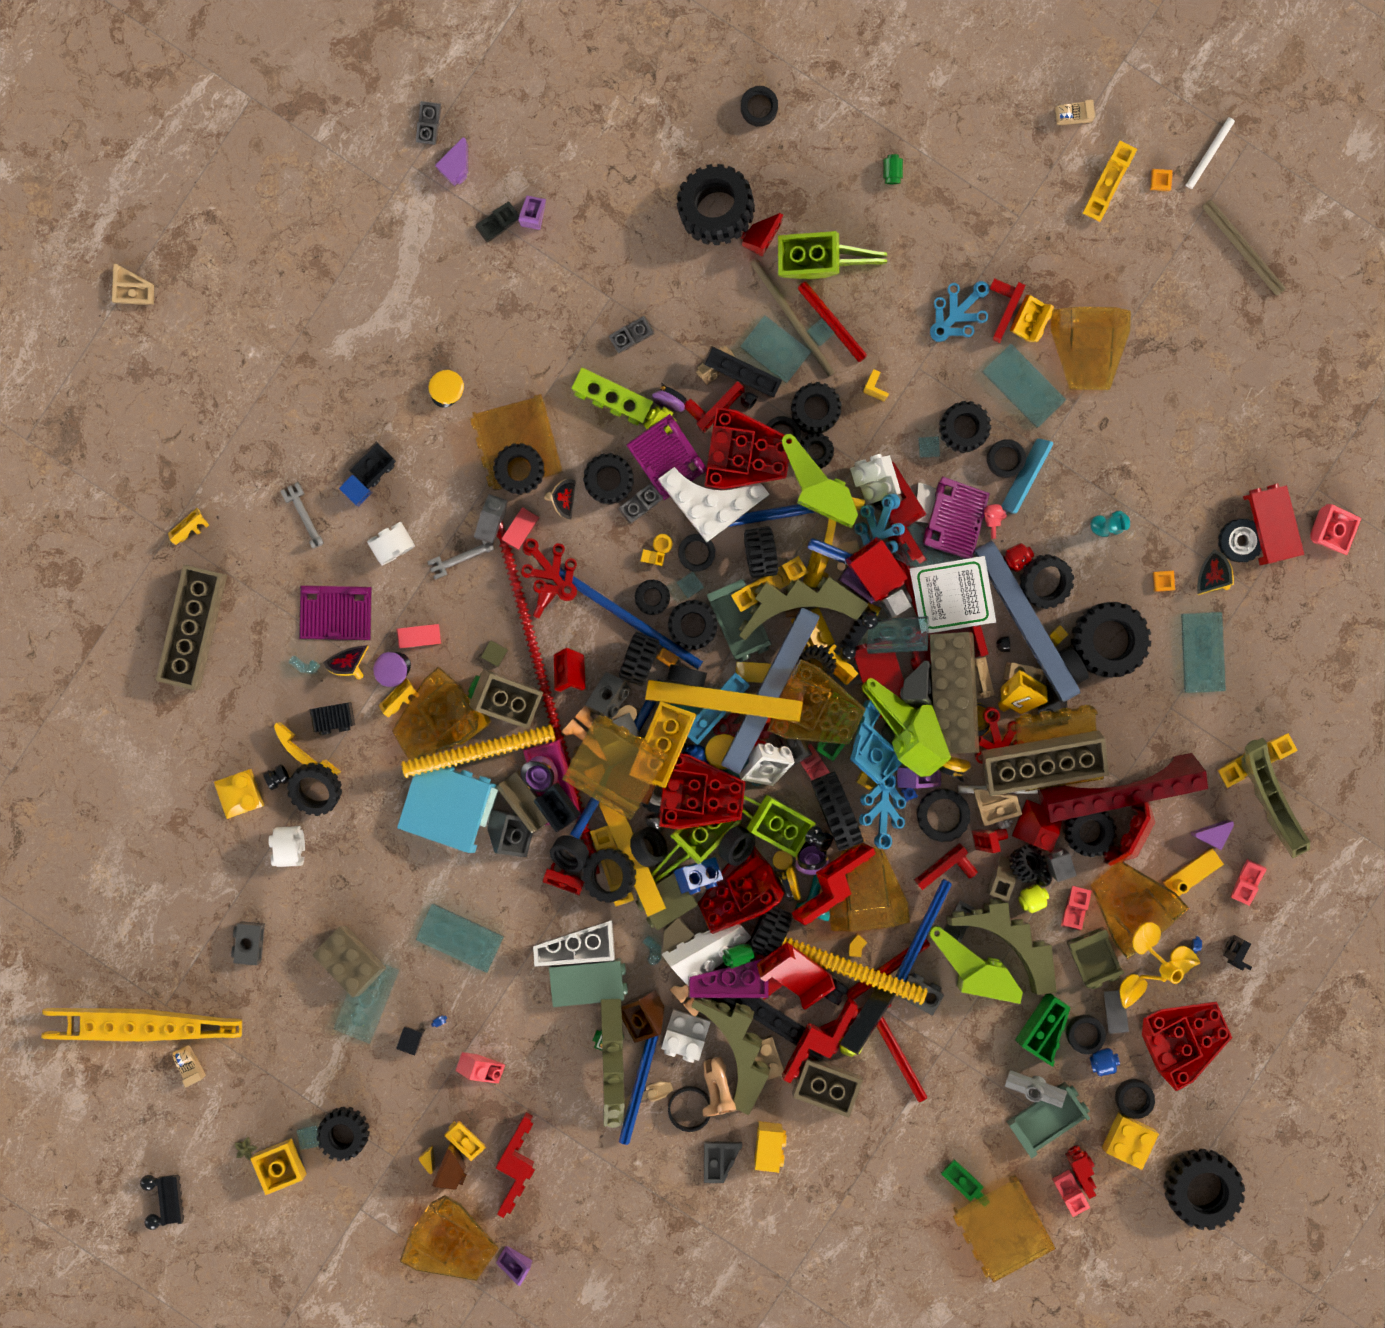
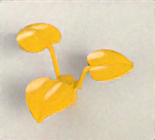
[1119,922,1201,1009]

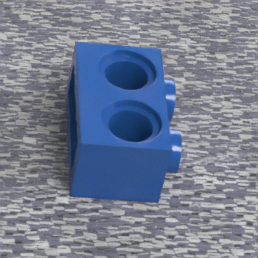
[674,857,723,895]

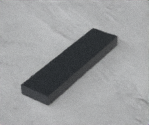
[703,346,782,398]
[840,986,896,1055]

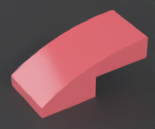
[502,507,539,550]
[397,624,441,648]
[800,744,830,780]
[1231,859,1267,906]
[1061,886,1092,931]
[1052,1170,1090,1217]

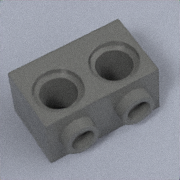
[898,973,944,1016]

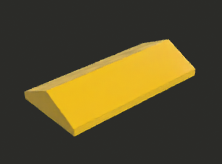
[629,701,696,788]

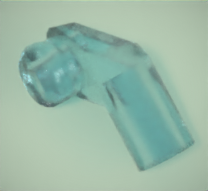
[289,656,320,674]
[642,935,661,965]

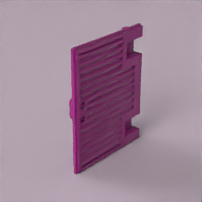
[626,414,707,500]
[923,476,990,559]
[299,586,372,640]

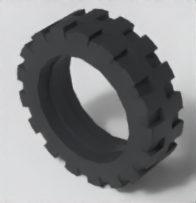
[1019,554,1074,609]
[287,763,342,816]
[917,789,971,842]
[582,848,636,903]

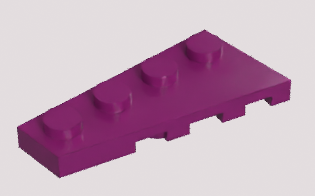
[688,958,769,998]

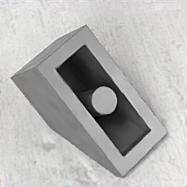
[474,494,507,544]
[880,589,912,618]
[1047,848,1077,882]

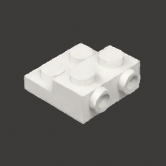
[850,454,901,505]
[739,743,795,786]
[661,1008,711,1063]

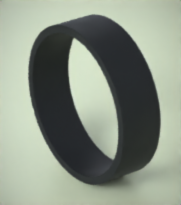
[668,1086,711,1132]

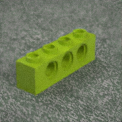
[571,367,654,426]

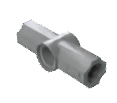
[1005,1070,1067,1108]

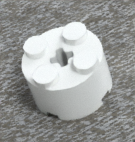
[367,522,415,566]
[269,826,305,867]

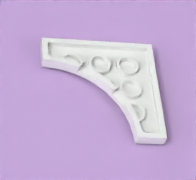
[658,467,769,543]

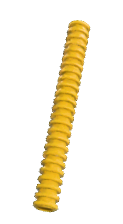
[401,724,555,778]
[782,936,928,1005]

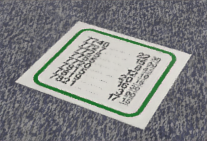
[910,556,996,635]

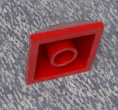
[741,213,784,257]
[1011,799,1062,852]

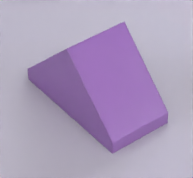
[519,196,546,230]
[1191,820,1234,850]
[496,1246,532,1286]

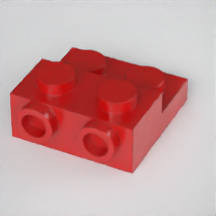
[1065,1145,1097,1199]

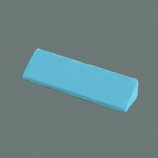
[1001,439,1053,514]

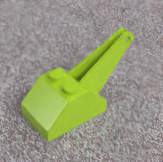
[778,231,887,279]
[782,434,858,528]
[862,678,951,777]
[742,795,816,857]
[651,820,742,883]
[929,925,1023,1004]

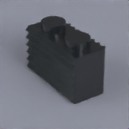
[309,702,355,735]

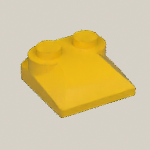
[214,769,264,819]

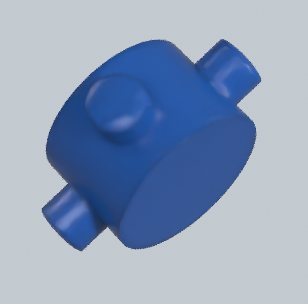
[901,788,918,802]
[1191,936,1202,953]
[431,1015,447,1028]

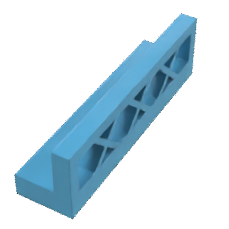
[687,672,750,745]

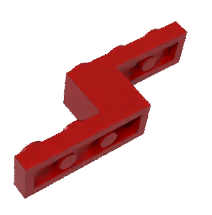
[888,462,927,564]
[792,842,876,925]
[781,998,858,1083]
[496,1112,535,1218]

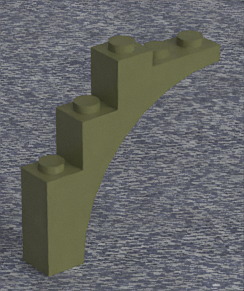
[738,576,868,640]
[1241,738,1310,859]
[946,898,1057,995]
[692,998,770,1115]
[601,999,625,1128]

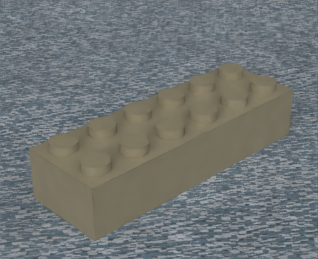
[155,564,227,690]
[930,632,979,754]
[981,730,1109,796]

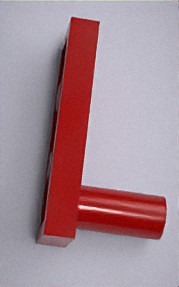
[990,278,1026,343]
[685,381,745,433]
[971,828,1008,853]
[914,843,978,890]

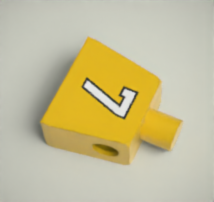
[998,670,1048,714]

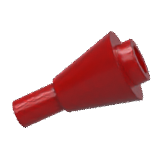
[533,582,557,619]

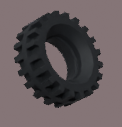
[811,771,864,852]

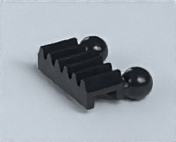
[840,608,878,661]
[140,1175,184,1230]

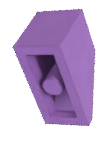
[435,137,468,186]
[897,767,941,788]

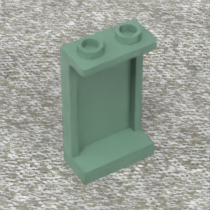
[707,579,771,662]
[549,958,628,1007]
[1006,1082,1090,1159]

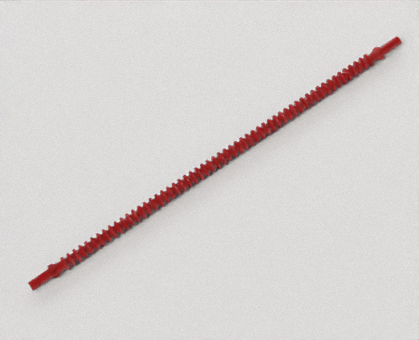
[496,521,600,875]

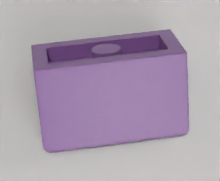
[838,566,874,603]

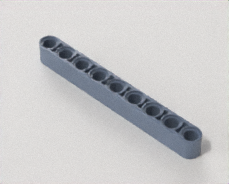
[974,540,1081,703]
[721,607,820,774]

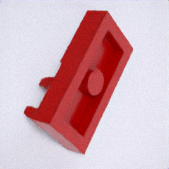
[543,863,584,896]

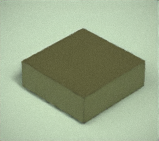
[481,640,508,667]

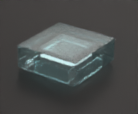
[807,318,835,347]
[918,436,940,458]
[677,571,704,598]
[297,1126,320,1150]

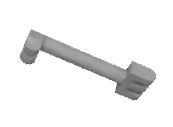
[280,482,324,548]
[427,541,495,580]

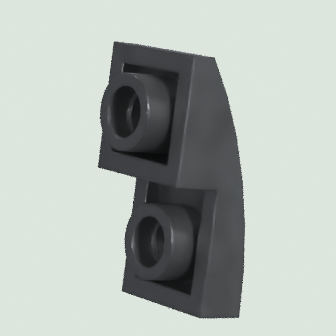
[416,101,441,145]
[609,316,655,353]
[618,483,663,524]
[1104,990,1129,1034]

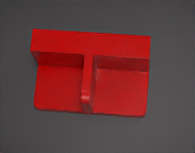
[553,648,585,692]

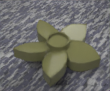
[234,1137,258,1161]

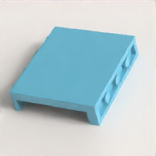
[397,766,496,853]

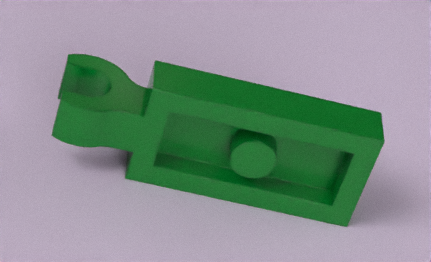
[941,1159,990,1207]

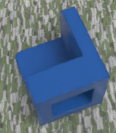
[339,475,373,506]

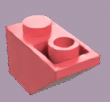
[455,1052,505,1083]

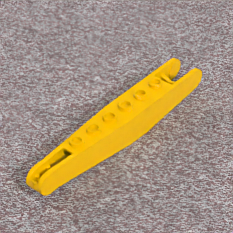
[41,1008,242,1041]

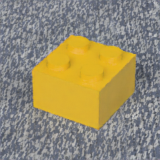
[1102,1112,1159,1170]
[754,1121,787,1173]
[250,1138,307,1195]

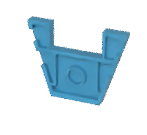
[850,700,902,784]

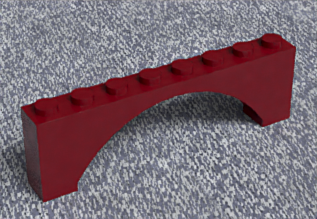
[1038,753,1208,823]

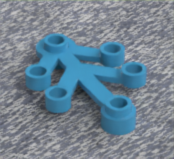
[930,281,989,342]
[854,493,905,553]
[859,774,906,849]

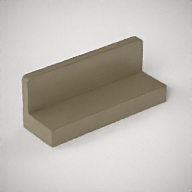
[496,770,549,833]

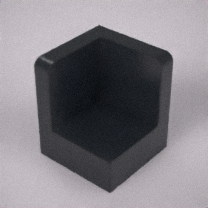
[396,1026,425,1056]

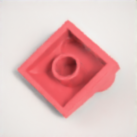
[1310,504,1361,555]

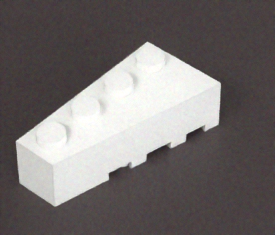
[533,920,615,967]
[661,924,752,985]

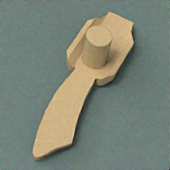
[624,1081,673,1109]

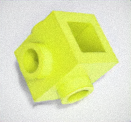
[643,406,677,434]

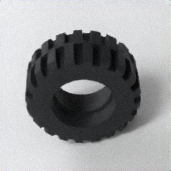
[677,164,755,245]
[1071,602,1151,678]
[1164,1148,1245,1230]

